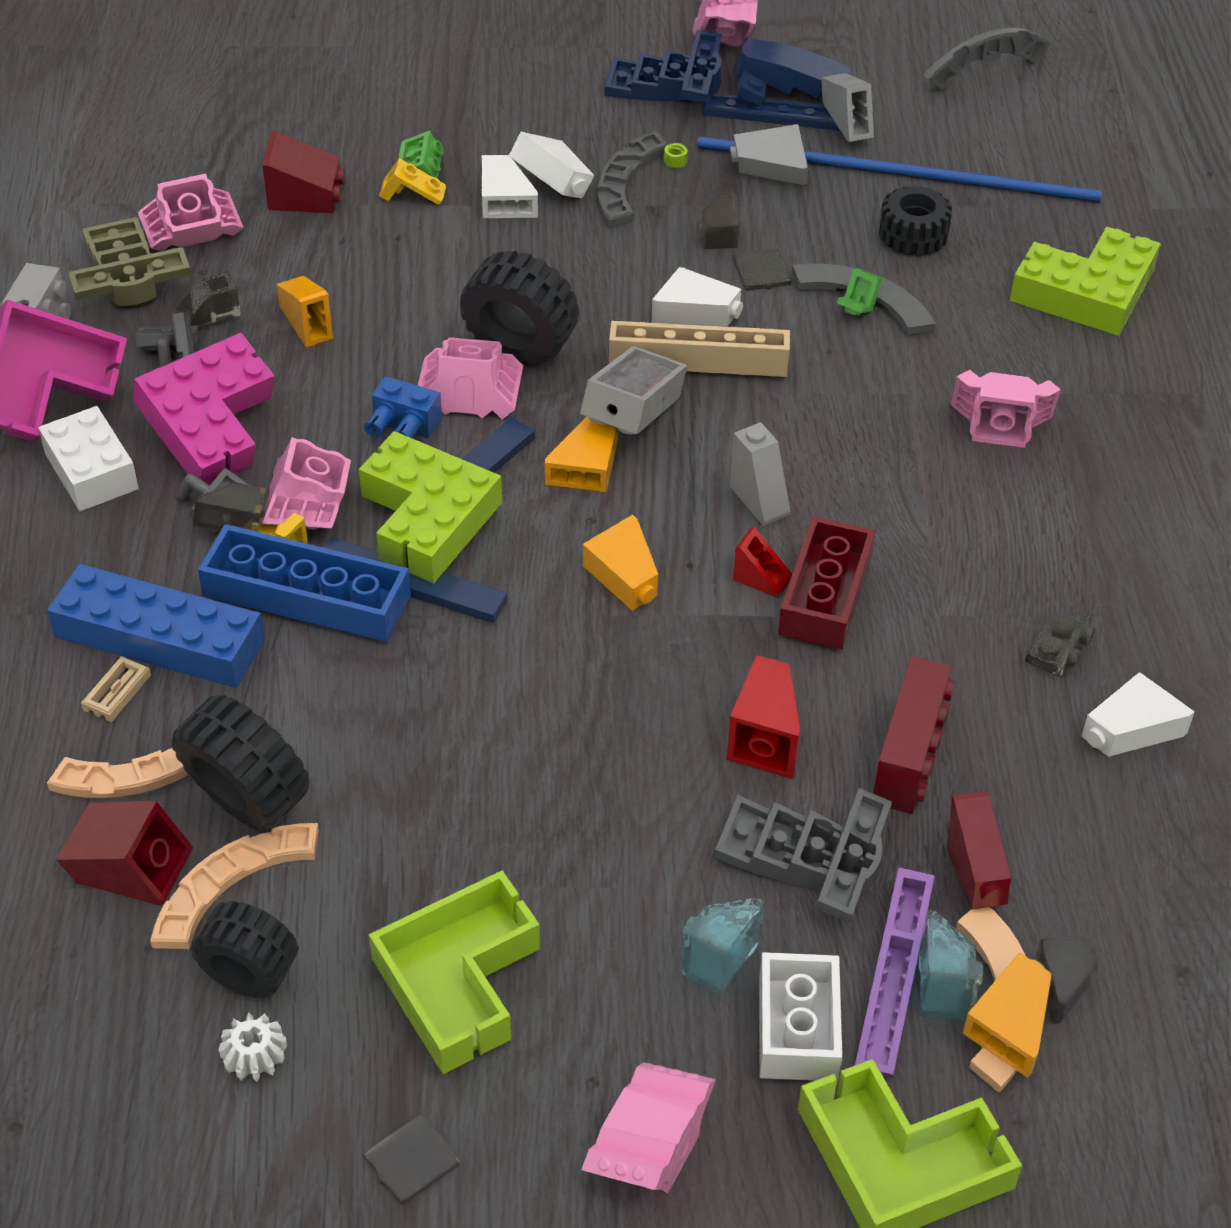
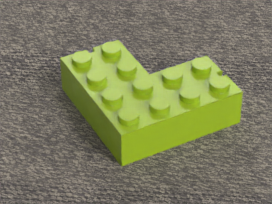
[1010,227,1161,336]
[359,431,502,584]
[369,870,540,1074]
[798,1059,1022,1228]

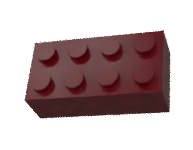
[778,516,876,650]
[873,656,955,814]

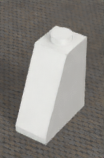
[509,132,594,199]
[482,155,538,218]
[652,267,743,327]
[1081,672,1195,757]

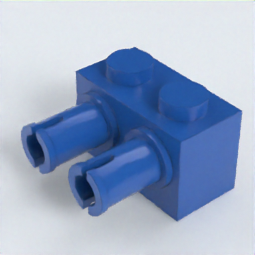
[364,376,442,438]

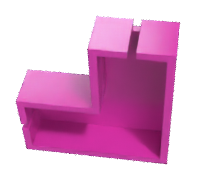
[0,300,127,442]
[133,333,274,485]

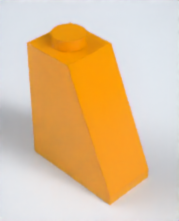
[276,276,333,348]
[545,417,618,492]
[583,515,658,611]
[963,952,1052,1078]

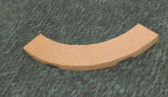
[47,748,188,798]
[150,823,319,949]
[956,907,1026,1093]

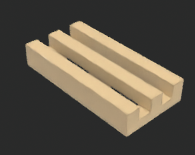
[81,656,151,723]

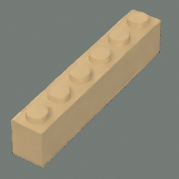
[609,321,790,377]

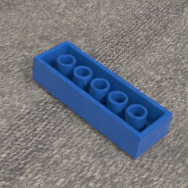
[198,524,411,642]
[47,564,265,688]

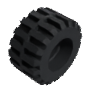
[879,185,952,256]
[191,901,299,998]

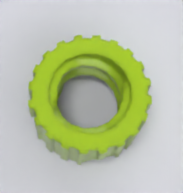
[664,143,688,168]

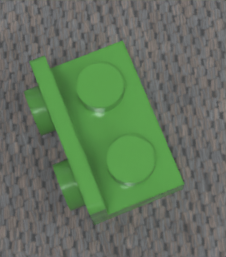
[398,131,443,179]

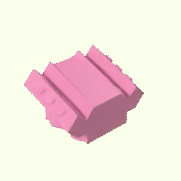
[693,0,758,47]
[138,174,244,251]
[418,337,523,420]
[951,370,1061,448]
[260,437,351,530]
[581,1062,716,1193]

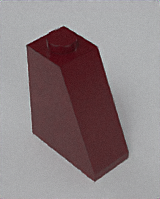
[947,791,1011,909]

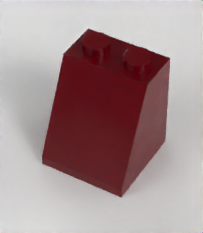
[262,131,346,213]
[57,801,193,905]

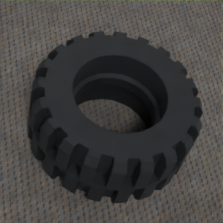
[460,250,579,366]
[171,695,310,831]

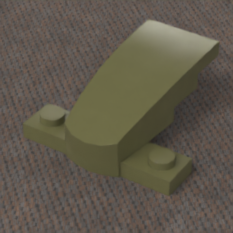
[68,217,191,306]

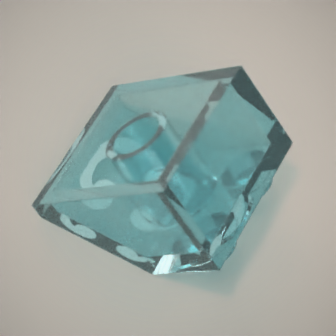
[681,897,764,996]
[919,910,983,1020]

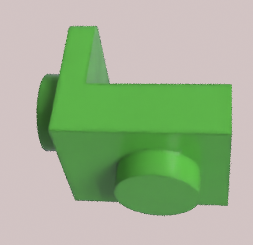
[837,268,883,316]

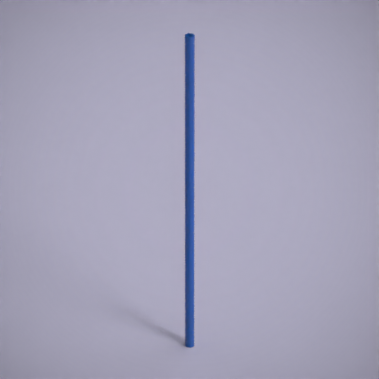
[698,136,1102,202]

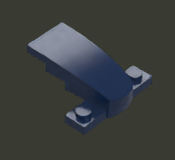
[604,30,722,103]
[734,37,851,106]

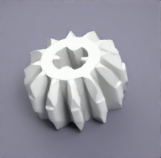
[219,1012,287,1082]

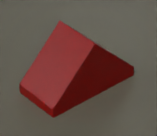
[733,526,792,596]

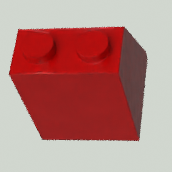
[727,655,800,779]

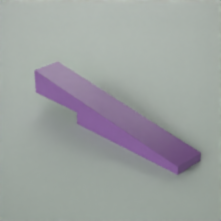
[855,867,935,1078]

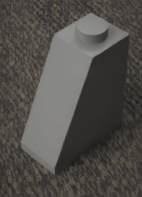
[821,73,874,142]
[730,124,808,185]
[730,422,790,526]

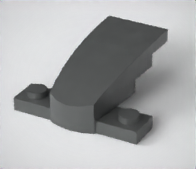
[712,788,892,923]

